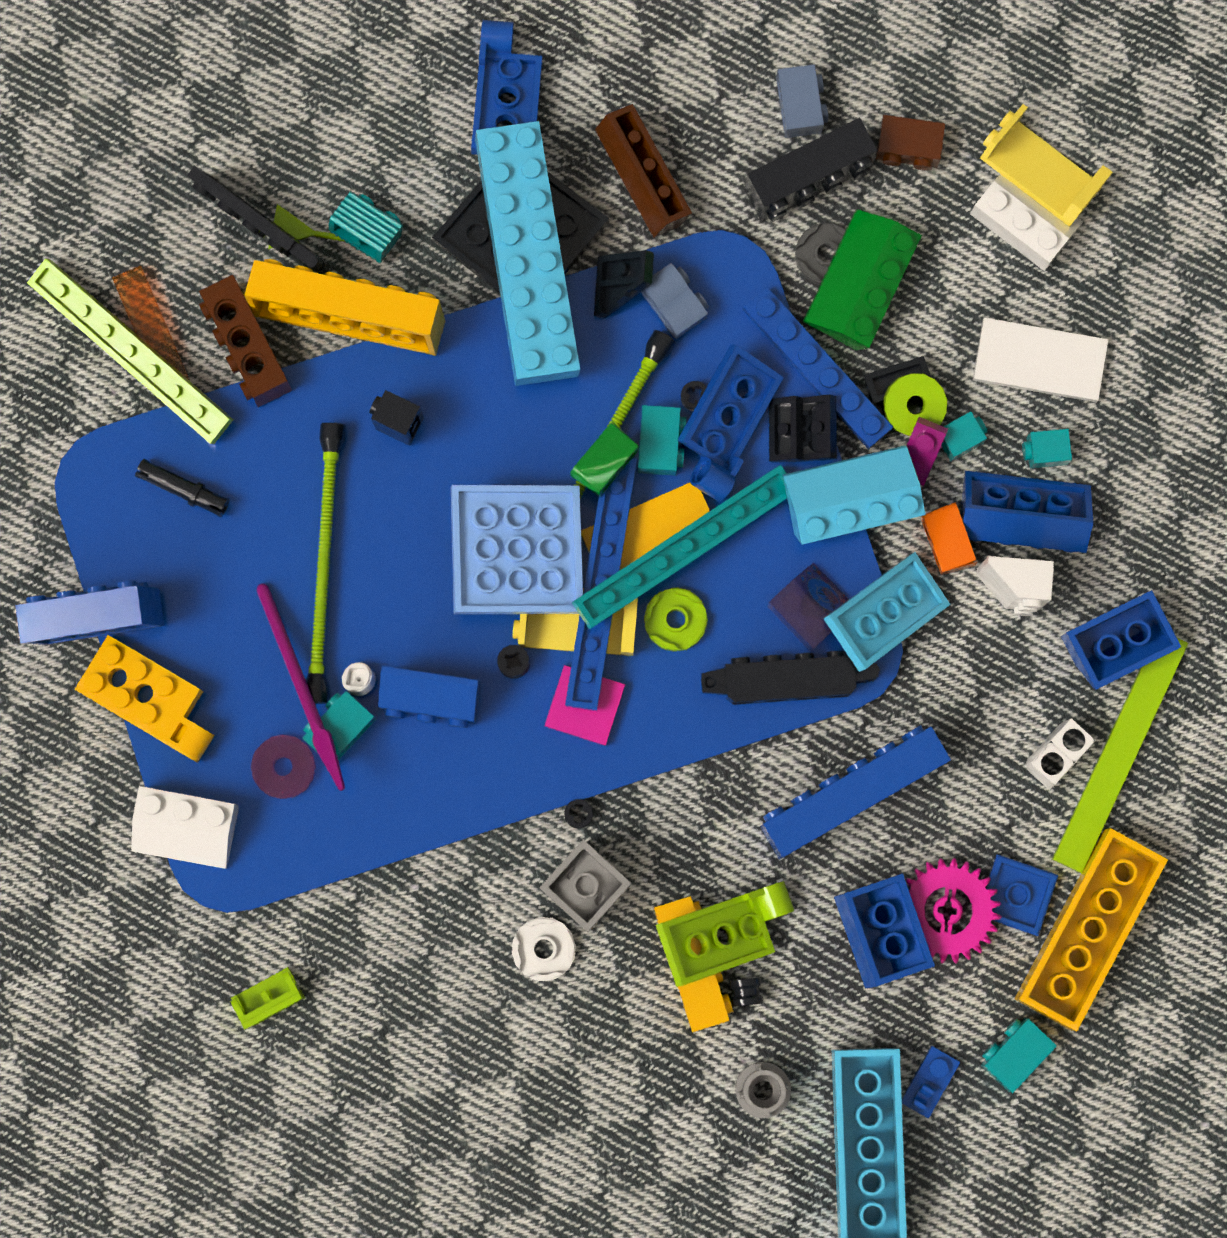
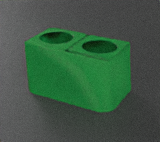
[570,421,639,497]

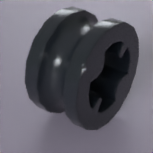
[681,381,707,411]
[564,800,593,829]

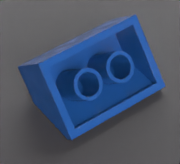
[1061,590,1181,690]
[378,666,481,728]
[834,874,935,989]

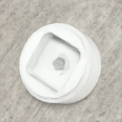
[342,662,376,696]

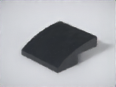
[863,356,932,439]
[769,394,837,462]

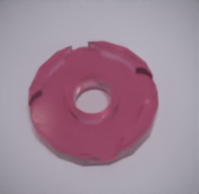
[251,735,316,799]

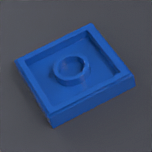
[985,854,1058,936]

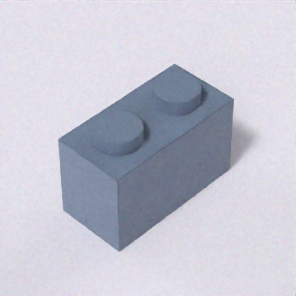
[776,64,828,138]

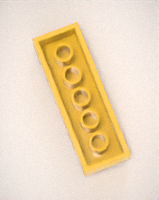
[244,259,445,356]
[1014,828,1168,1031]

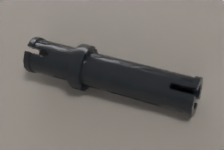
[135,458,230,518]

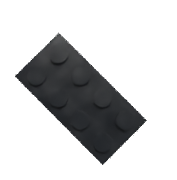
[744,117,878,223]

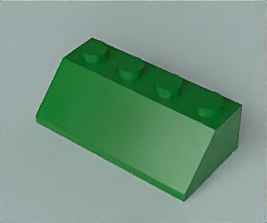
[803,209,922,351]

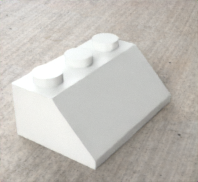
[970,174,1083,271]
[976,556,1054,616]
[131,786,239,869]

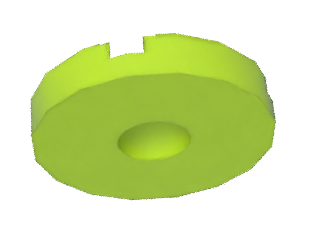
[883,374,947,436]
[644,587,708,652]

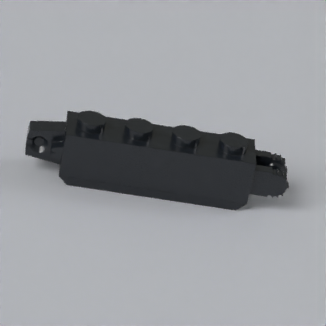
[701,651,880,705]

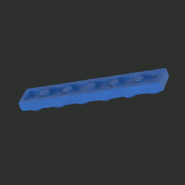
[743,287,893,450]

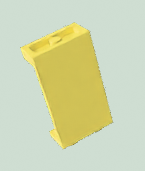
[980,104,1113,227]
[513,588,638,656]

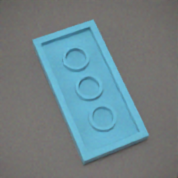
[823,552,951,672]

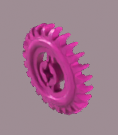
[905,858,1002,964]

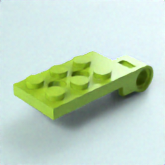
[656,881,794,987]

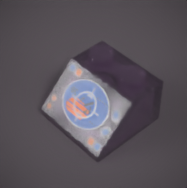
[767,562,849,652]

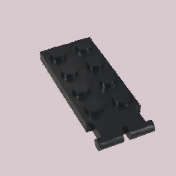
[187,165,330,274]

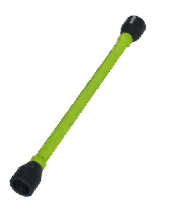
[574,330,676,499]
[305,423,346,704]

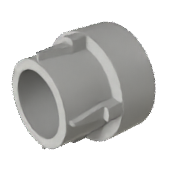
[735,1062,791,1118]

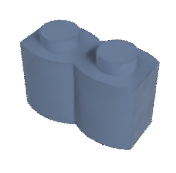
[641,263,709,339]

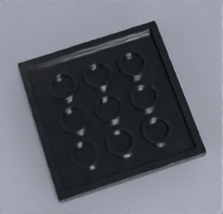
[432,171,609,293]

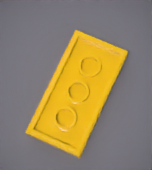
[581,483,710,570]

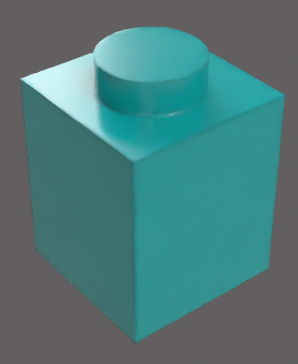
[941,412,988,462]
[1022,429,1072,469]

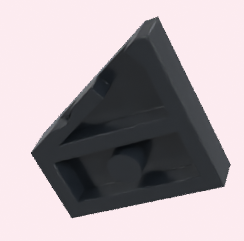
[594,250,654,318]

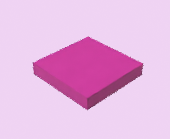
[545,665,625,746]

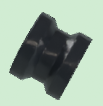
[497,645,530,679]
[729,977,764,1007]

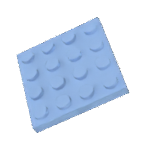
[451,485,583,614]

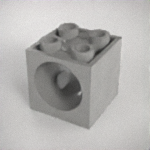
[539,840,632,932]

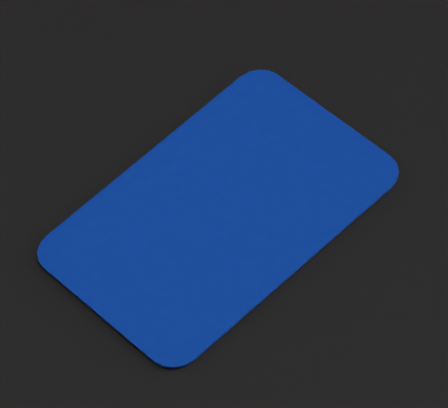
[54,230,903,913]

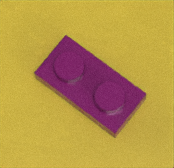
[907,417,948,486]

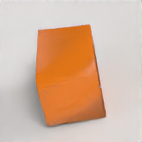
[921,502,977,575]

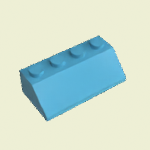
[783,445,925,545]

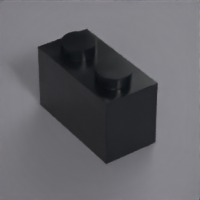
[369,390,424,446]

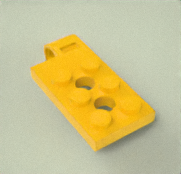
[74,635,215,763]

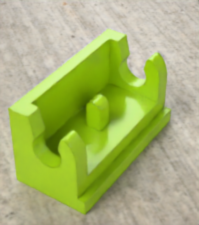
[230,967,305,1030]

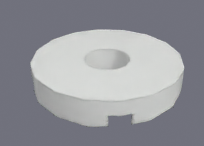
[512,917,576,981]

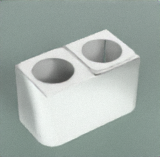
[1026,718,1096,790]

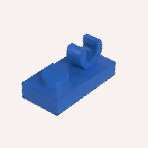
[902,1046,960,1119]

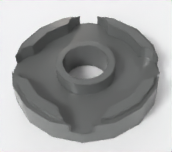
[795,223,846,285]

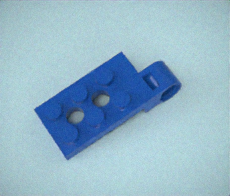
[471,20,542,155]
[677,344,784,501]

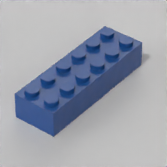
[760,725,951,860]

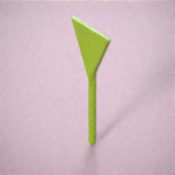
[268,204,345,249]

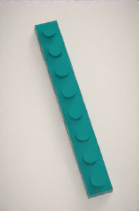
[572,465,787,630]

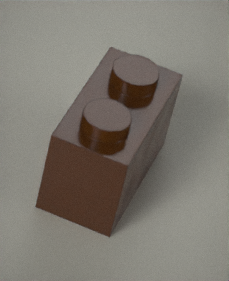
[876,115,945,171]

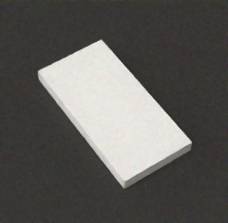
[973,318,1108,403]

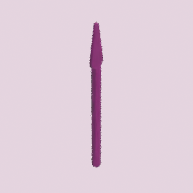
[257,583,345,791]

